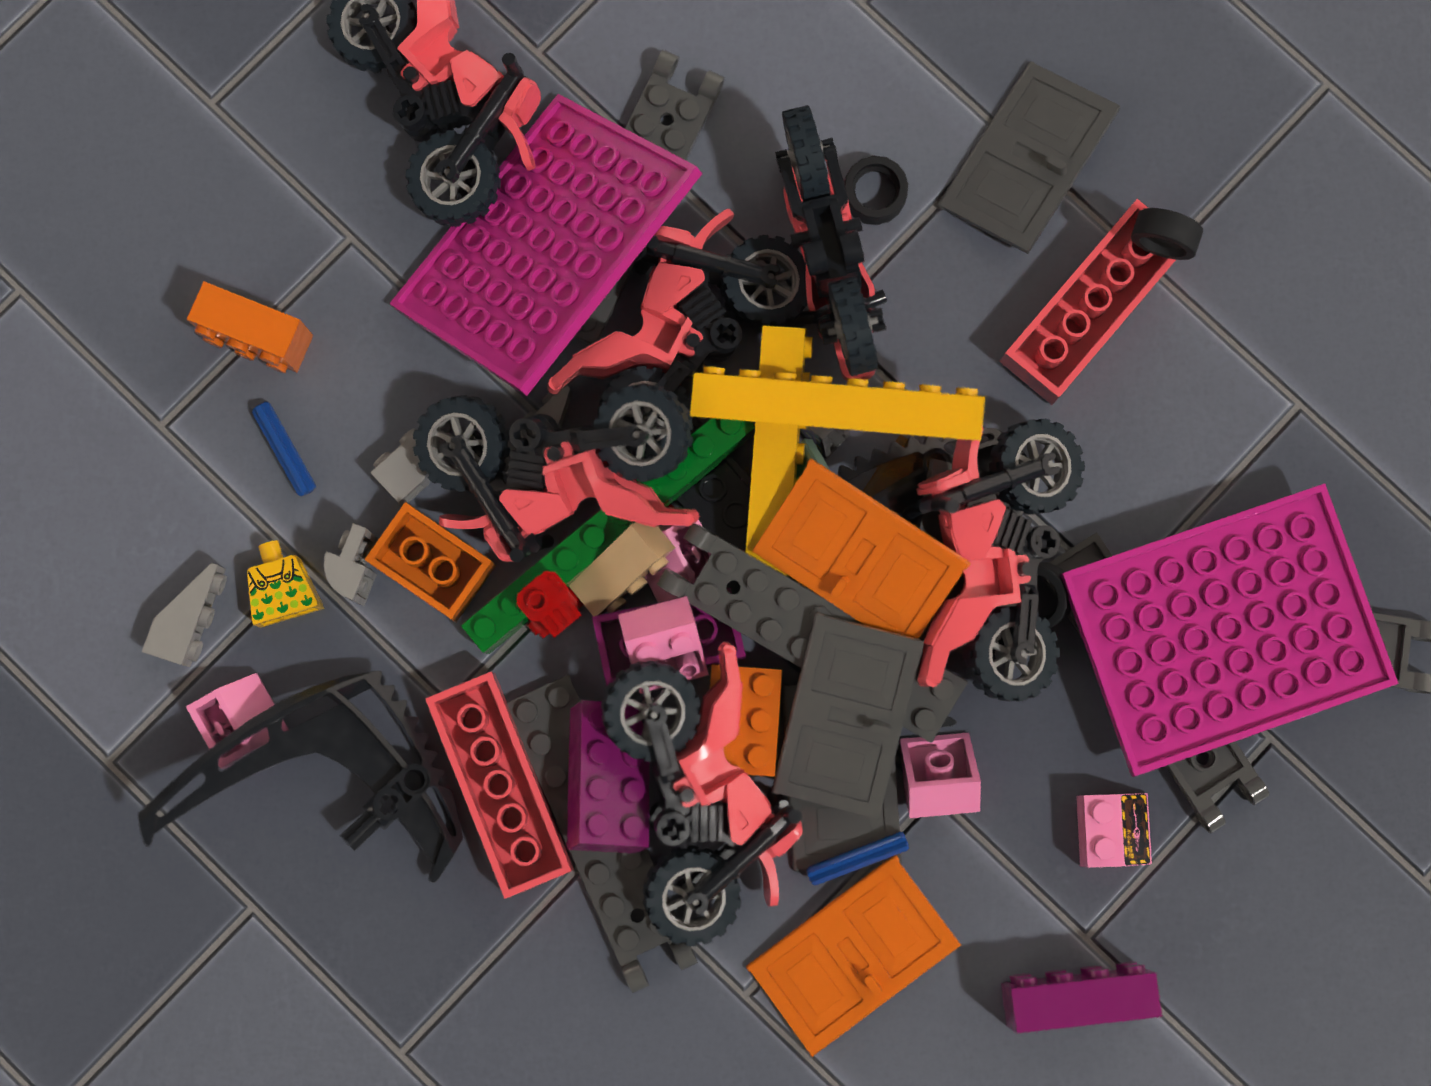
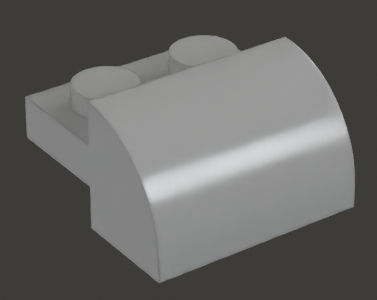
[324,523,377,606]

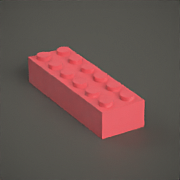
[999,199,1176,405]
[425,671,574,899]

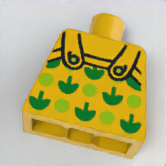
[247,540,324,628]

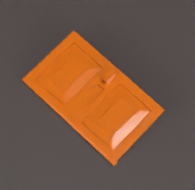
[752,458,970,639]
[746,855,961,1057]

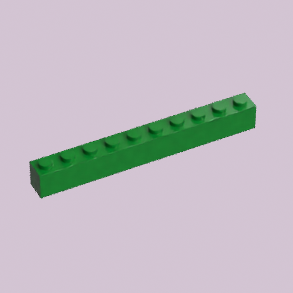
[461,418,755,654]

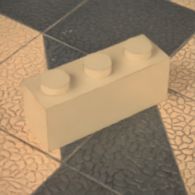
[569,522,675,617]

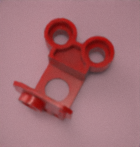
[516,571,584,639]

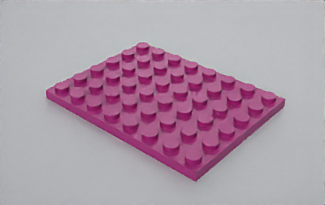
[389,94,702,396]
[1060,484,1399,776]

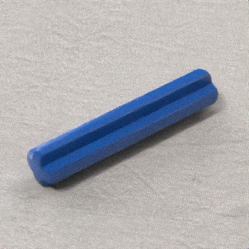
[252,402,316,496]
[807,832,909,886]

